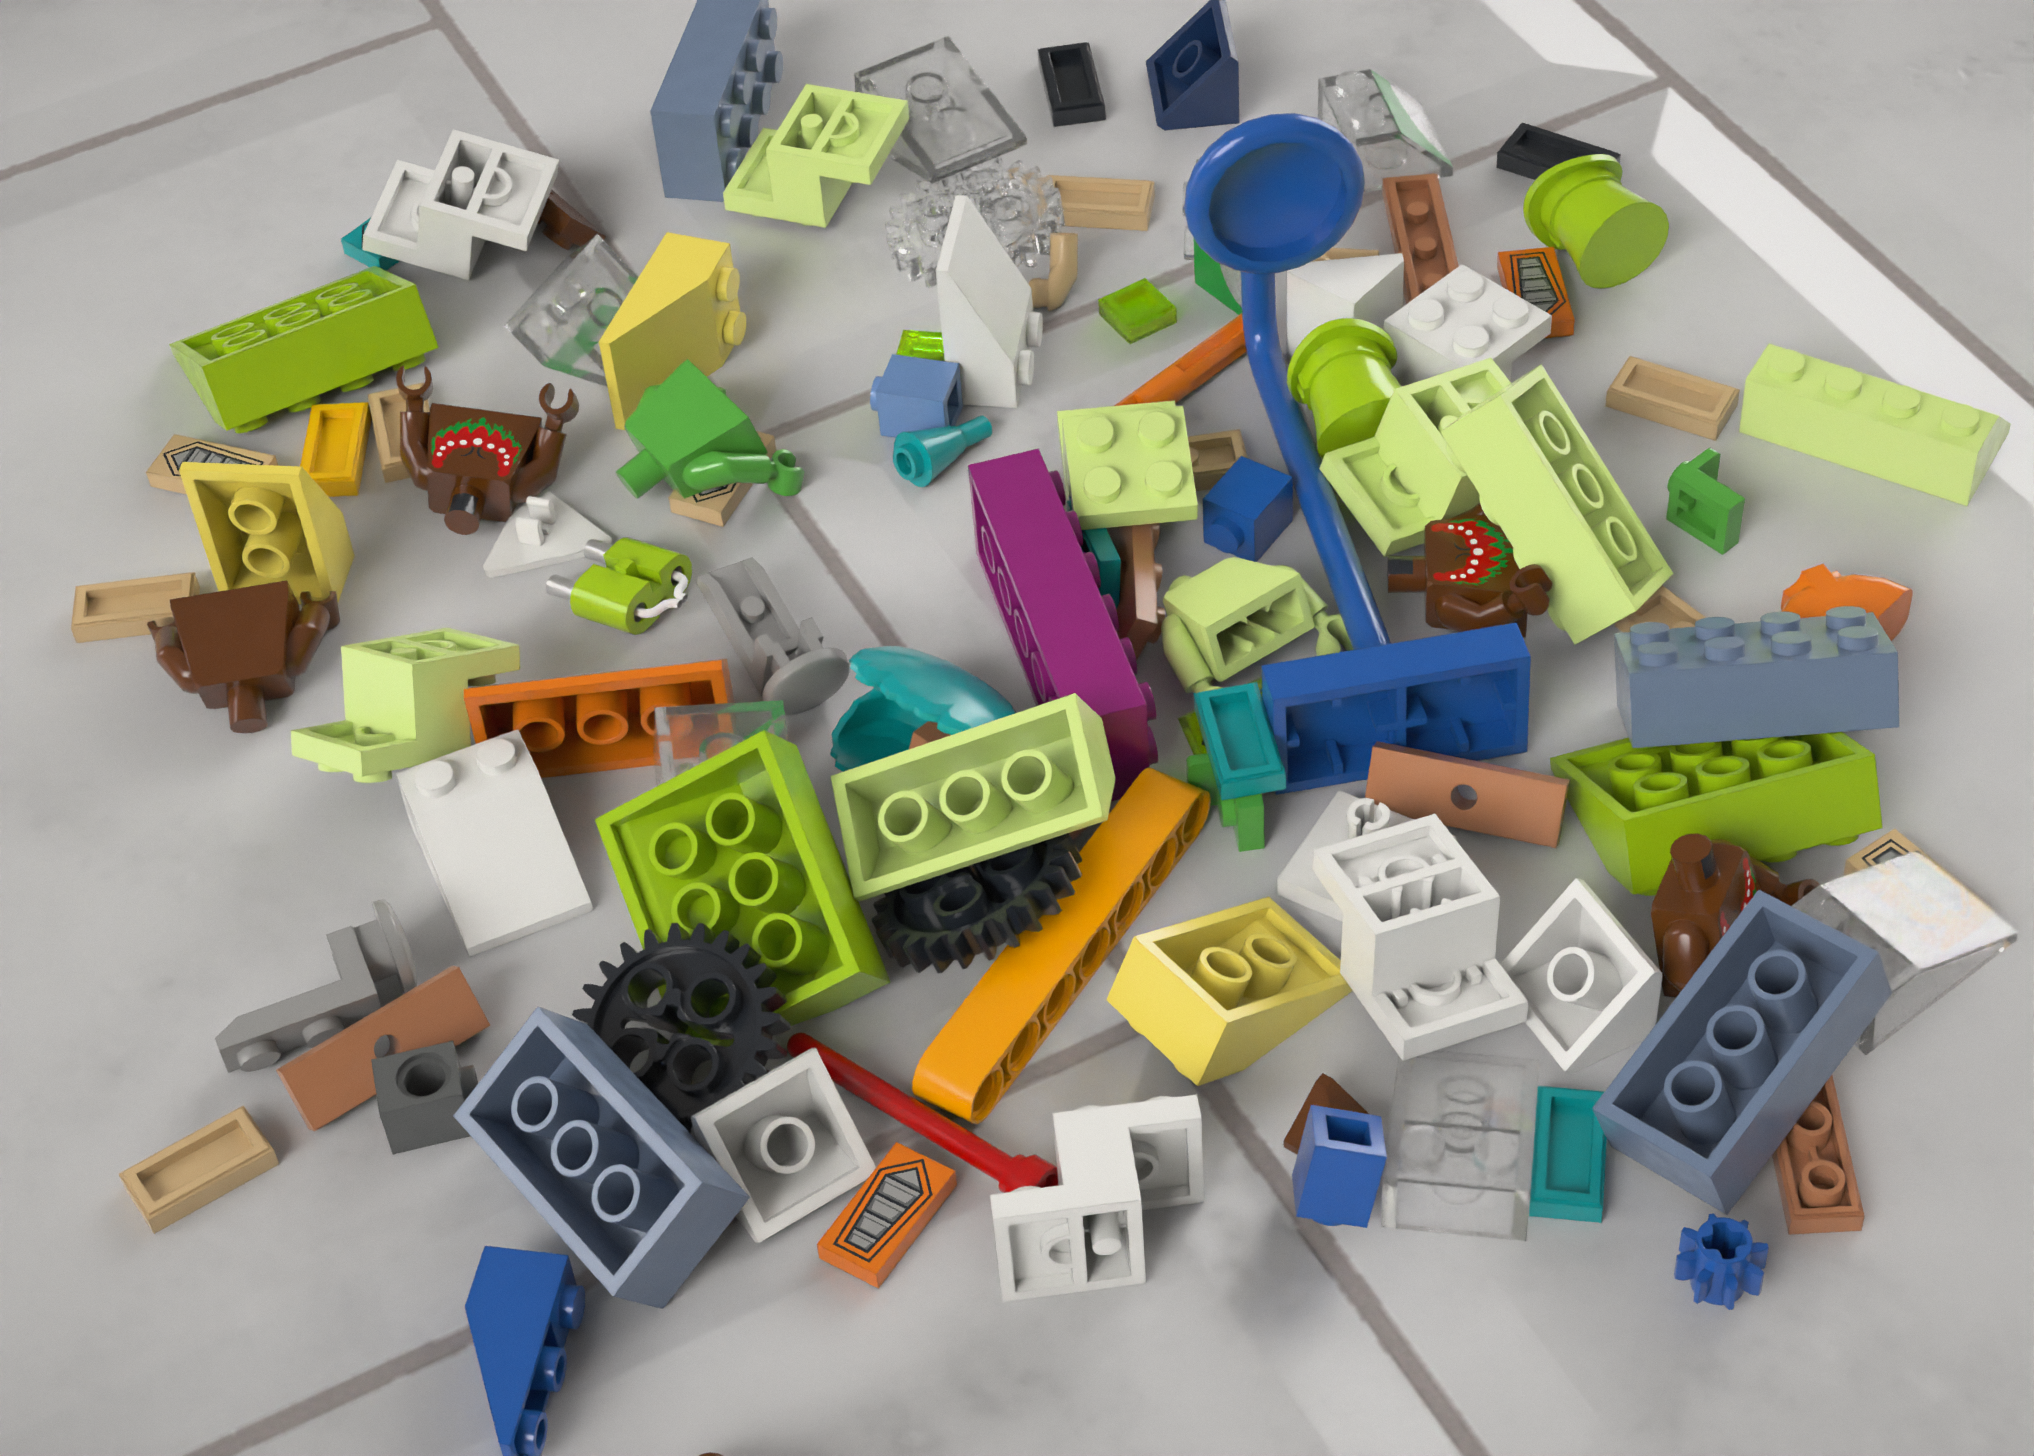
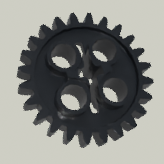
[871,833,1082,973]
[572,923,791,1134]

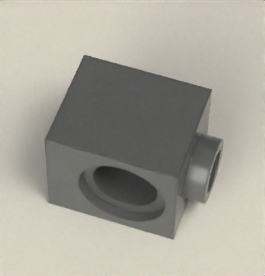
[371,1041,478,1154]

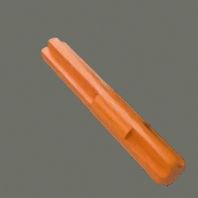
[1114,313,1247,406]

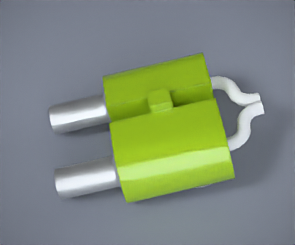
[546,537,692,635]

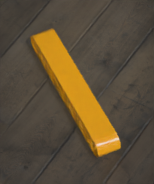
[912,767,1211,1124]

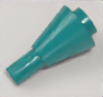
[893,415,993,487]

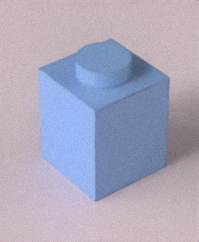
[870,354,963,438]

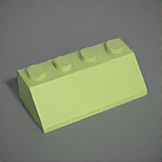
[1739,344,2011,506]
[1440,364,1673,645]
[831,693,1116,902]

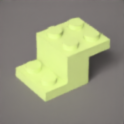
[723,84,909,228]
[1319,358,1511,557]
[1057,400,1198,530]
[291,628,520,783]

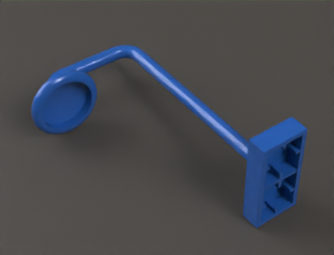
[1184,113,1531,795]

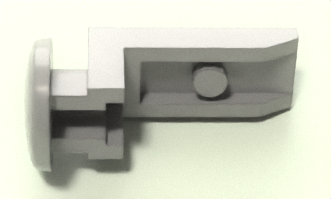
[697,557,850,715]
[215,900,417,1073]

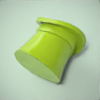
[1523,154,1669,289]
[1287,318,1401,459]

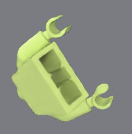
[1161,557,1353,731]

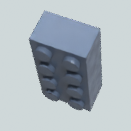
[650,0,783,202]
[1614,606,1899,748]
[1592,890,1892,1215]
[453,1006,750,1309]

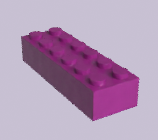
[968,448,1158,801]

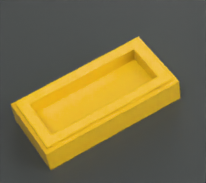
[300,402,372,497]

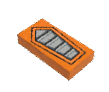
[1497,247,1575,338]
[817,1142,957,1289]

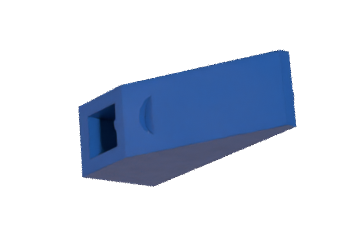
[465,1246,585,1456]

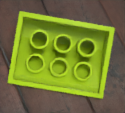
[169,266,439,433]
[595,730,890,1047]
[1550,732,1883,896]

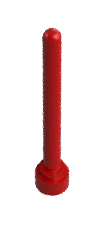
[787,1032,1059,1193]

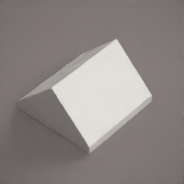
[1286,253,1404,361]
[1500,878,1663,1074]
[691,1048,876,1243]

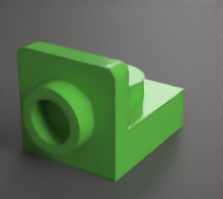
[1666,448,1745,555]
[1186,753,1265,852]

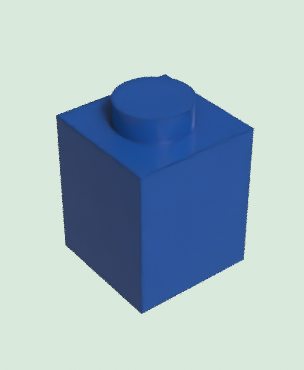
[1202,456,1293,562]
[1292,1105,1387,1228]

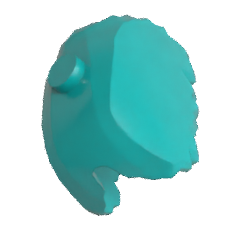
[830,646,1017,772]

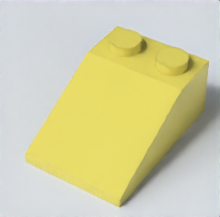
[599,232,746,431]
[179,462,355,605]
[1106,897,1352,1086]

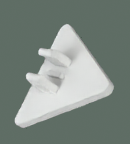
[483,489,613,578]

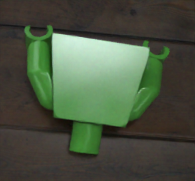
[616,359,805,499]

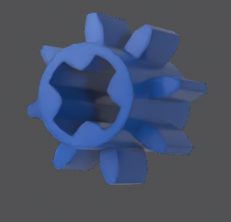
[1674,1213,1769,1310]

